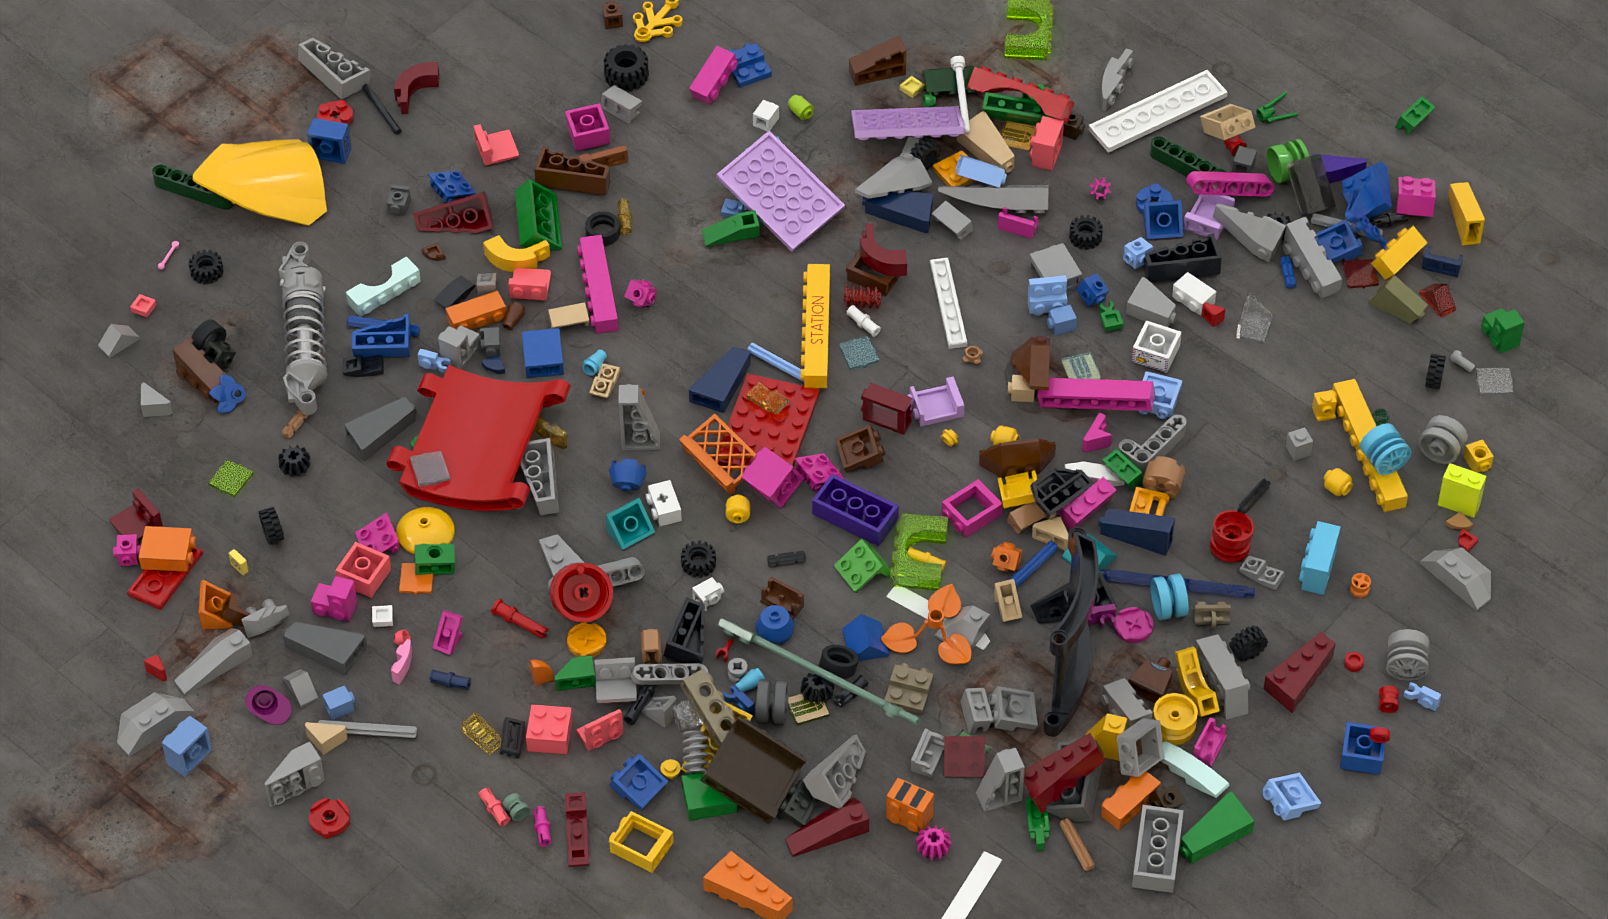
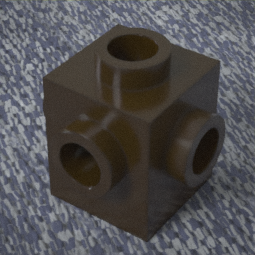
[1149,784,1186,809]

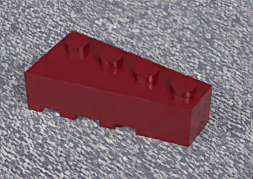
[1263,632,1336,713]
[1024,733,1106,814]

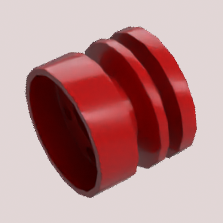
[1209,510,1254,563]

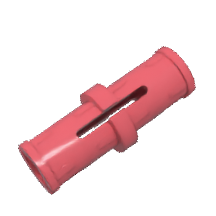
[478,787,511,827]

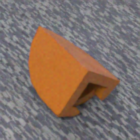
[529,659,554,686]

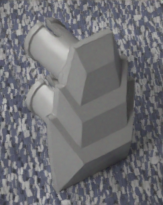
[241,599,290,638]

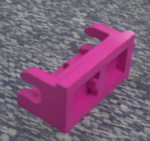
[998,207,1039,239]
[1193,718,1227,767]

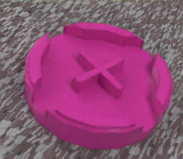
[1114,607,1154,643]

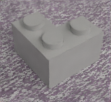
[438,325,480,369]

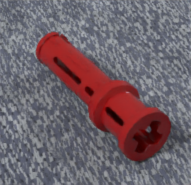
[491,599,549,639]

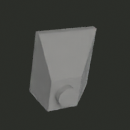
[935,606,990,651]

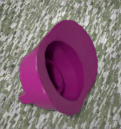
[245,685,292,724]

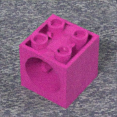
[741,446,804,509]

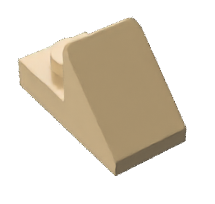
[994,579,1022,622]

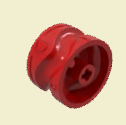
[549,562,613,622]

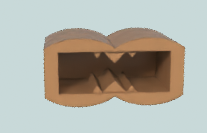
[641,629,662,672]

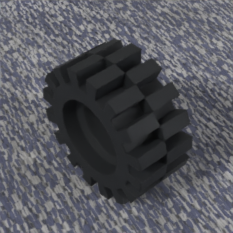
[910,136,942,170]
[1069,215,1103,250]
[189,250,224,284]
[1425,354,1446,389]
[258,507,284,545]
[681,540,716,578]
[1229,625,1268,661]

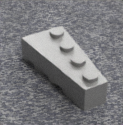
[1196,634,1250,720]

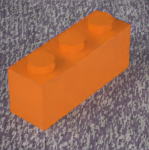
[445,290,506,330]
[1101,771,1161,831]

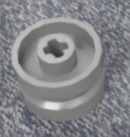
[1418,415,1468,464]

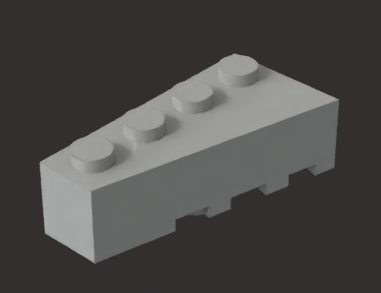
[298,38,370,100]
[1283,217,1342,299]
[619,384,660,450]
[520,438,559,516]

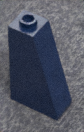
[862,191,933,233]
[689,347,751,413]
[1098,508,1175,556]

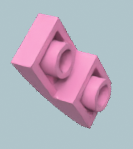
[391,639,412,685]

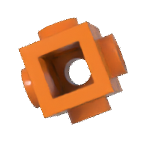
[991,542,1023,572]

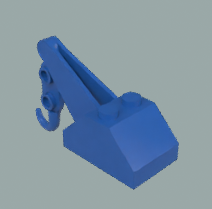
[1342,161,1392,250]

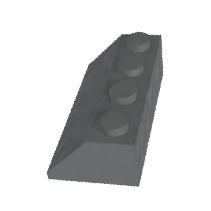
[1046,740,1104,822]

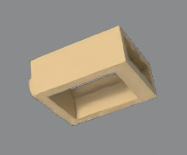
[1200,104,1255,140]

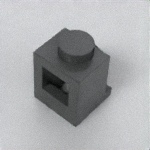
[387,185,411,215]
[480,327,501,358]

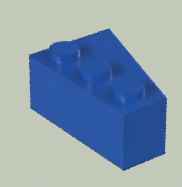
[352,313,411,358]

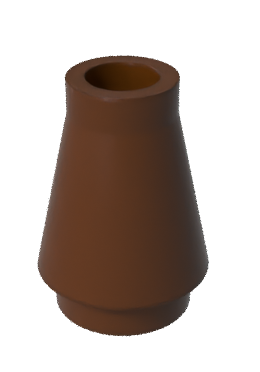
[502,302,525,331]

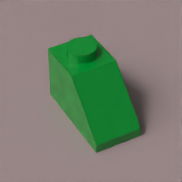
[555,656,596,691]

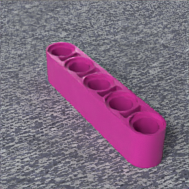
[1186,171,1274,197]

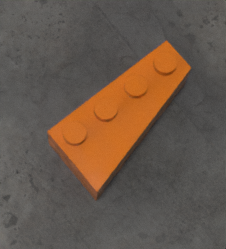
[703,851,793,919]

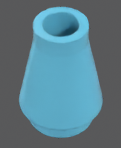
[582,350,607,376]
[735,668,765,693]

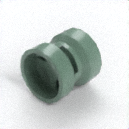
[503,793,530,822]

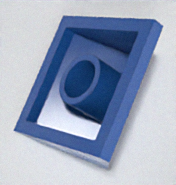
[1143,200,1183,239]
[843,614,889,661]

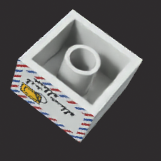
[1132,321,1181,373]

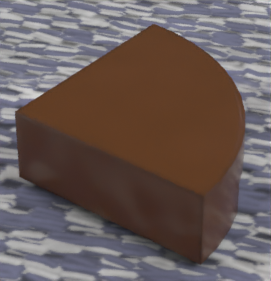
[421,243,446,261]

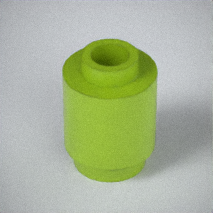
[788,95,814,120]

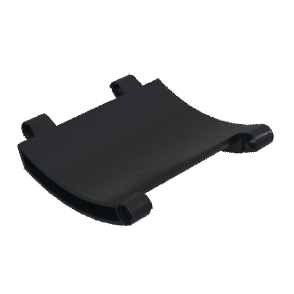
[1043,527,1099,737]

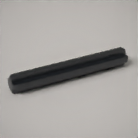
[1237,478,1271,514]

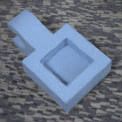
[418,349,451,374]
[1404,682,1441,711]

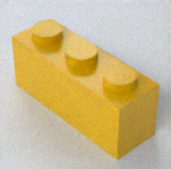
[1371,226,1427,280]

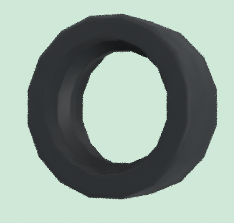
[585,211,620,246]
[191,320,227,351]
[819,645,859,679]

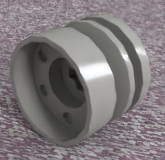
[1386,629,1430,681]

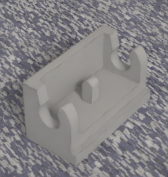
[601,85,642,124]
[932,201,974,240]
[960,688,993,734]
[911,728,944,778]

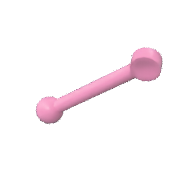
[158,241,179,270]

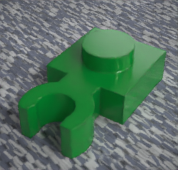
[1099,301,1124,332]

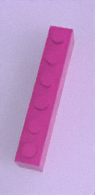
[577,235,618,334]
[1037,378,1155,411]

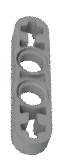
[631,663,708,685]

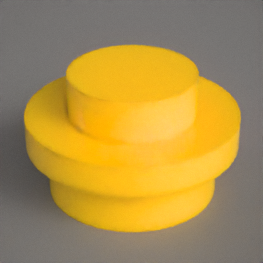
[940,429,958,447]
[660,759,681,779]

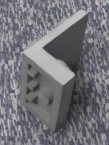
[595,657,637,703]

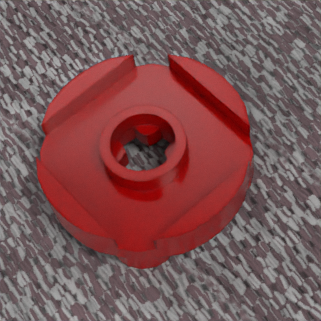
[317,100,354,127]
[309,798,350,839]

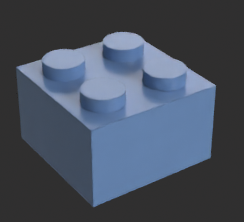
[162,716,212,777]

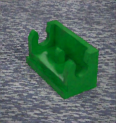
[1395,96,1436,135]
[1102,448,1143,491]

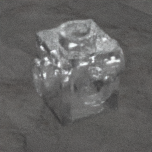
[672,700,703,732]

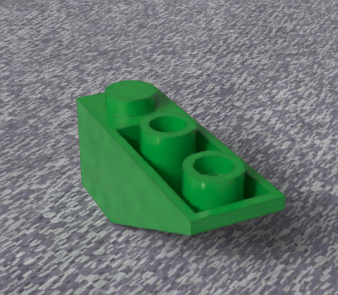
[702,210,759,247]

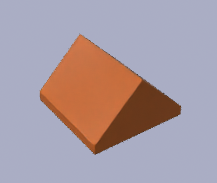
[199,580,233,630]

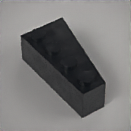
[1144,233,1222,282]

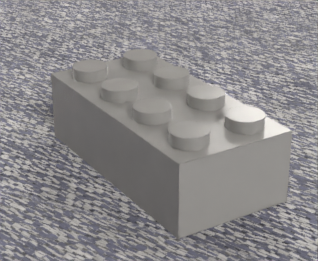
[1132,805,1184,893]

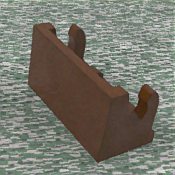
[760,577,804,620]

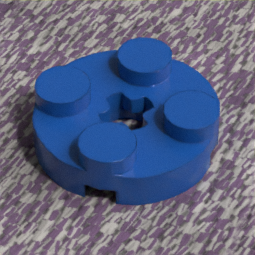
[1136,184,1173,215]

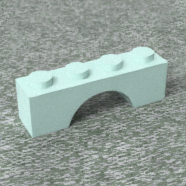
[346,257,421,317]

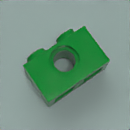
[414,543,455,575]

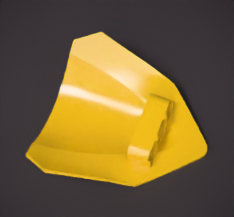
[193,139,327,226]

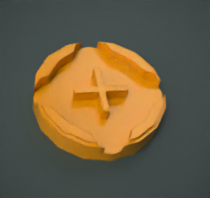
[567,622,606,657]

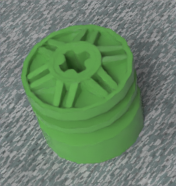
[1266,139,1311,183]

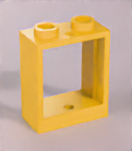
[608,811,674,873]

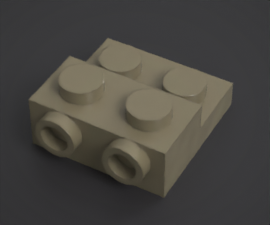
[884,663,934,714]

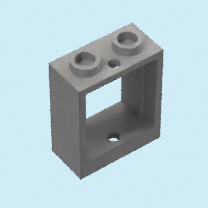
[1117,718,1165,777]

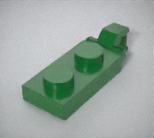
[1026,798,1050,851]

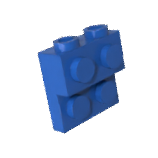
[729,43,772,88]
[1315,219,1364,263]
[609,754,668,810]

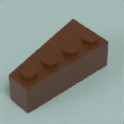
[535,146,610,195]

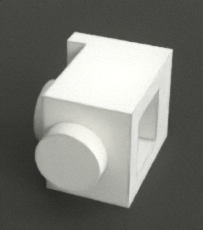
[692,577,724,611]

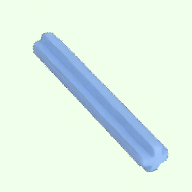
[747,343,804,382]

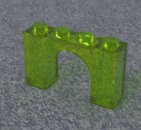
[1005,0,1053,60]
[890,513,948,591]

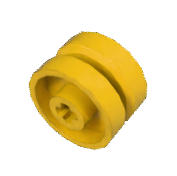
[1153,693,1198,746]

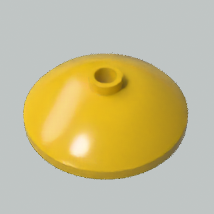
[396,507,455,554]

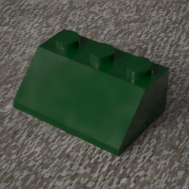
[922,66,979,95]

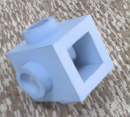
[1123,237,1153,269]

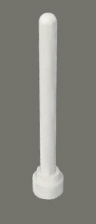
[950,56,970,133]

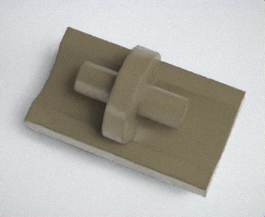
[1194,602,1231,628]

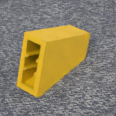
[1085,713,1127,761]

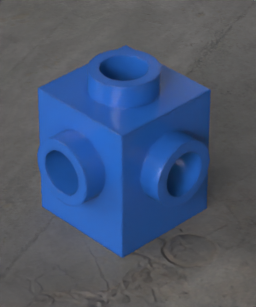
[1076,274,1110,306]

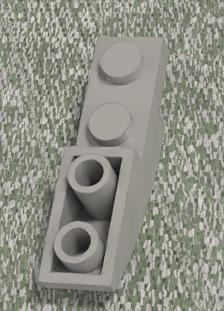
[1101,48,1134,111]

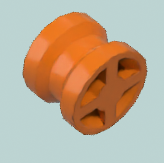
[1350,573,1371,598]

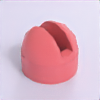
[394,629,410,646]

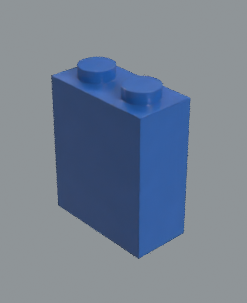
[522,328,564,378]

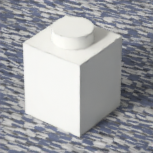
[753,100,779,132]

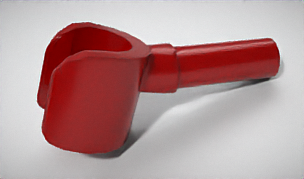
[716,639,733,662]

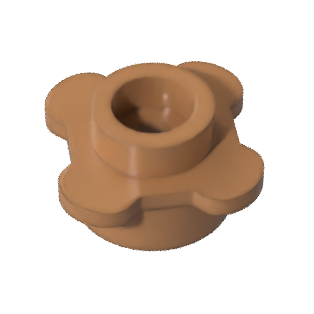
[962,346,983,365]

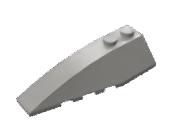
[938,185,1049,213]

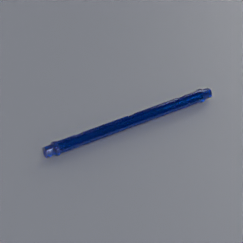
[1100,569,1255,598]

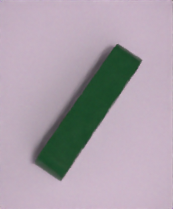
[1150,136,1227,184]
[152,164,234,210]

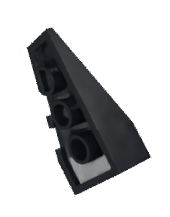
[1030,569,1117,623]

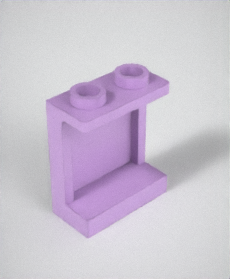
[1183,194,1235,241]
[907,377,964,427]

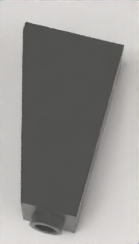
[344,396,417,461]
[283,622,367,675]

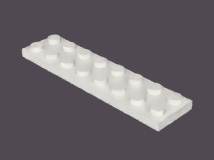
[1088,70,1228,153]

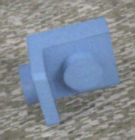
[721,199,749,218]

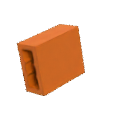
[139,526,196,571]

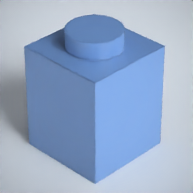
[1047,305,1077,335]
[322,685,356,720]

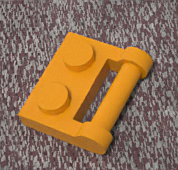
[1129,487,1170,516]

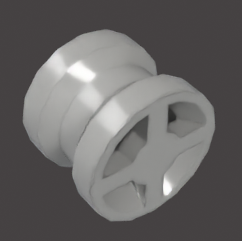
[728,658,748,683]

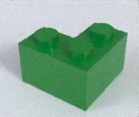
[1481,308,1525,353]

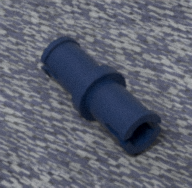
[429,670,471,690]

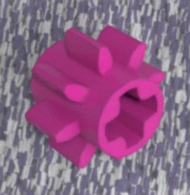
[1089,177,1111,200]

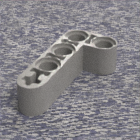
[1119,415,1186,474]

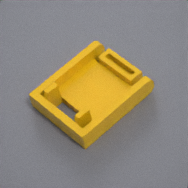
[998,470,1037,508]

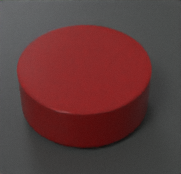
[1344,652,1364,672]
[1369,727,1390,743]

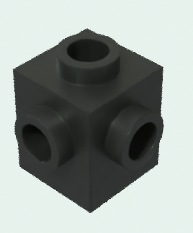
[204,341,236,368]

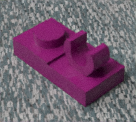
[1088,604,1116,628]

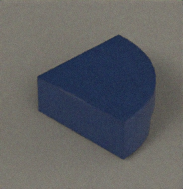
[481,355,505,374]

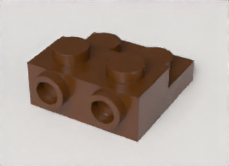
[835,424,886,472]

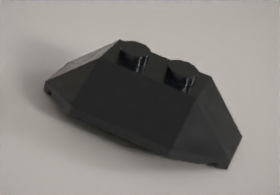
[1030,468,1095,520]

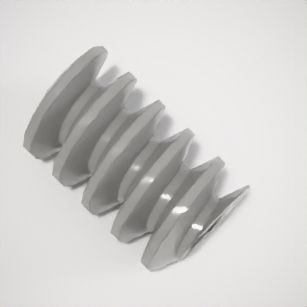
[683,731,709,774]

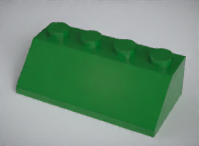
[515,179,562,251]

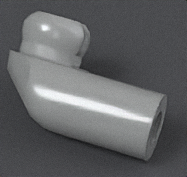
[1450,350,1475,372]

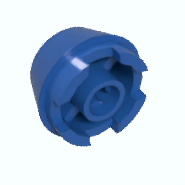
[609,459,647,492]
[755,605,795,645]

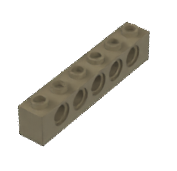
[680,669,735,748]

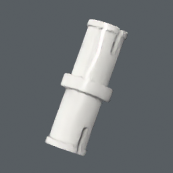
[846,305,881,337]

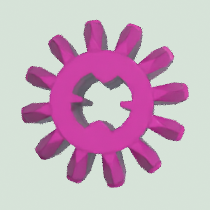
[916,825,951,861]

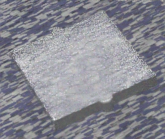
[1476,368,1513,395]

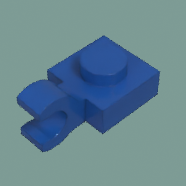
[723,686,755,716]

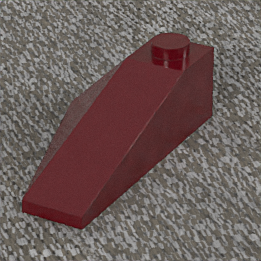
[413,191,494,233]
[785,798,869,857]

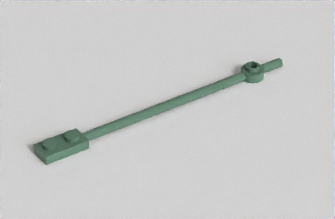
[718,618,920,725]

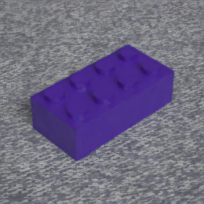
[812,474,899,546]

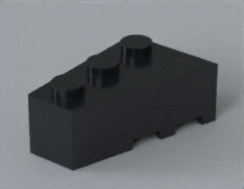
[663,597,705,664]

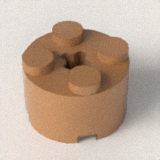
[1143,456,1186,499]

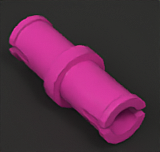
[533,806,552,847]

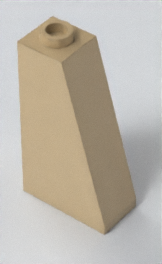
[957,111,1015,174]

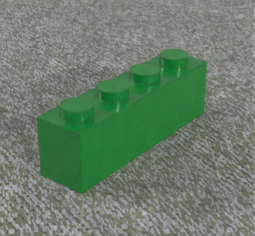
[982,92,1051,125]

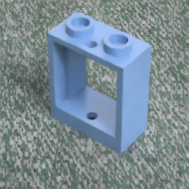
[955,154,1007,188]

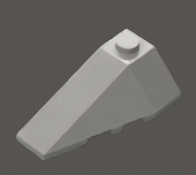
[855,153,932,199]
[803,735,866,808]

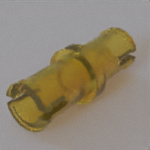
[617,198,632,235]

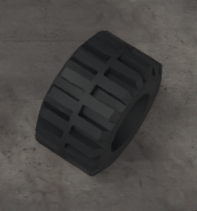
[604,44,649,91]

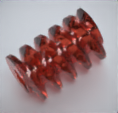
[844,283,882,309]

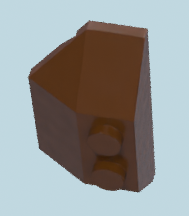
[979,439,1056,478]

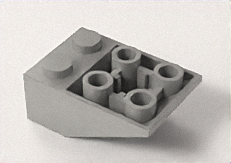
[264,742,325,808]

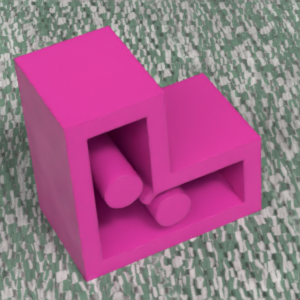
[311,576,358,622]

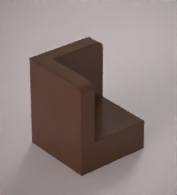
[220,593,250,627]

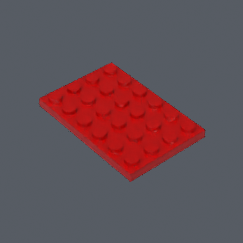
[715,373,820,467]

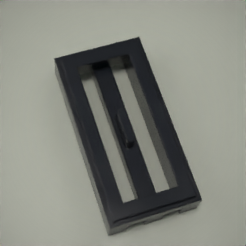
[499,717,525,759]

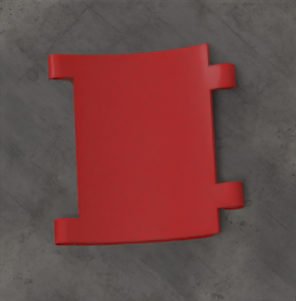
[386,365,571,511]

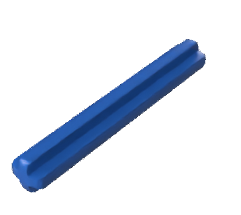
[347,315,420,336]
[1009,541,1058,588]

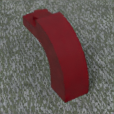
[394,62,440,114]
[860,223,907,276]

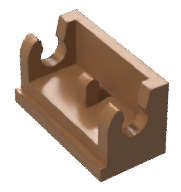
[1007,502,1048,534]

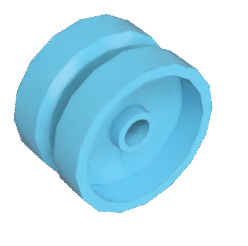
[1150,573,1189,621]

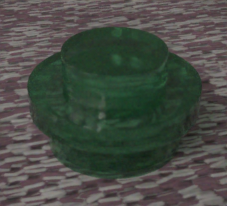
[1371,408,1390,426]

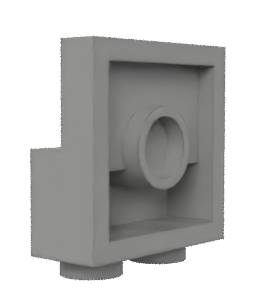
[988,686,1038,731]

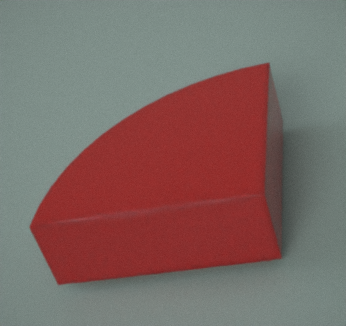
[1458,529,1478,552]

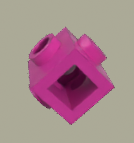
[624,279,657,308]
[113,534,141,566]

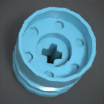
[1360,423,1412,475]

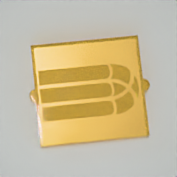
[1001,121,1036,151]

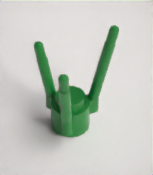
[1256,92,1298,123]

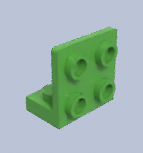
[834,539,893,592]

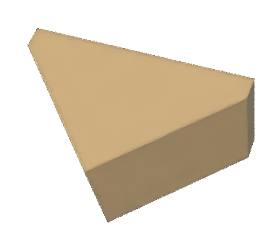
[1032,517,1068,551]
[305,722,347,755]

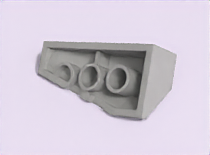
[1213,203,1286,262]
[174,628,253,696]

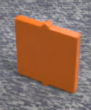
[399,563,433,595]

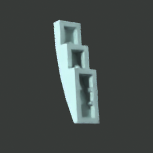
[1160,741,1230,798]

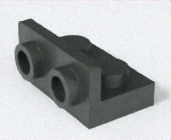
[777,780,818,827]

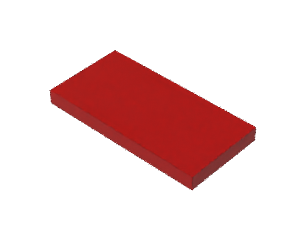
[127,547,203,610]

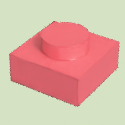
[130,294,157,317]

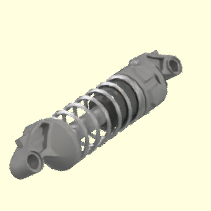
[279,242,327,415]

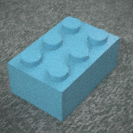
[1299,521,1341,595]

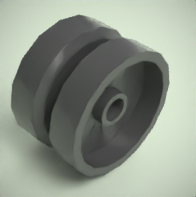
[756,679,789,725]

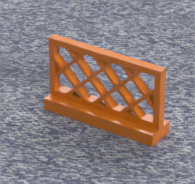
[679,414,756,496]

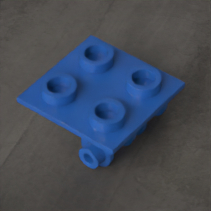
[428,170,476,203]

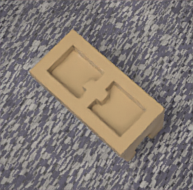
[548,302,589,329]

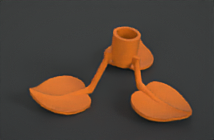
[881,584,971,664]

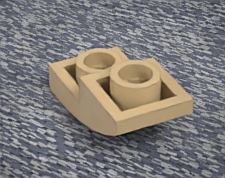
[589,363,621,399]

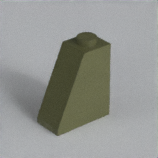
[1368,275,1428,324]

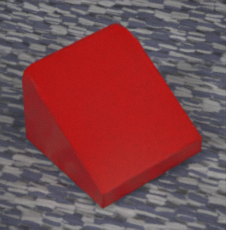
[1202,303,1225,327]
[144,655,167,681]

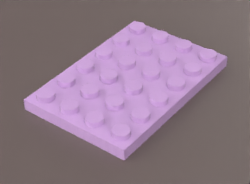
[851,106,964,140]
[716,131,845,252]

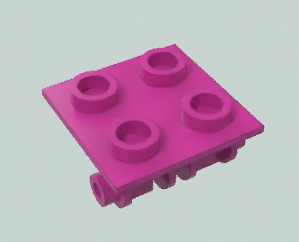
[794,453,845,492]
[355,512,400,553]

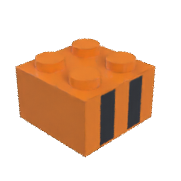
[886,778,934,833]

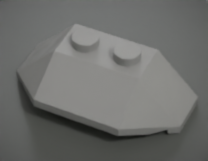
[1420,548,1491,611]
[117,692,195,757]

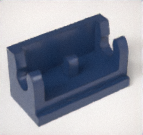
[1422,246,1463,278]

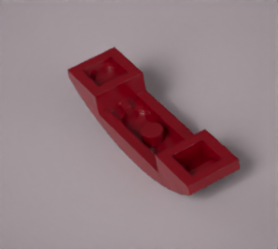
[565,792,589,867]

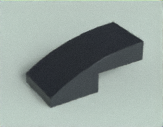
[434,275,475,308]
[343,355,384,377]

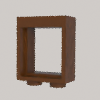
[846,249,900,296]

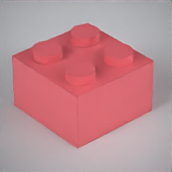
[1029,116,1064,171]
[335,542,391,598]
[526,704,573,755]

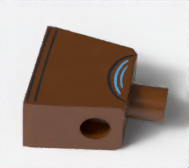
[1128,657,1173,703]

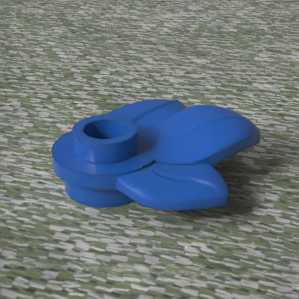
[209,375,246,413]

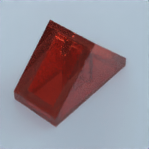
[1419,283,1456,317]

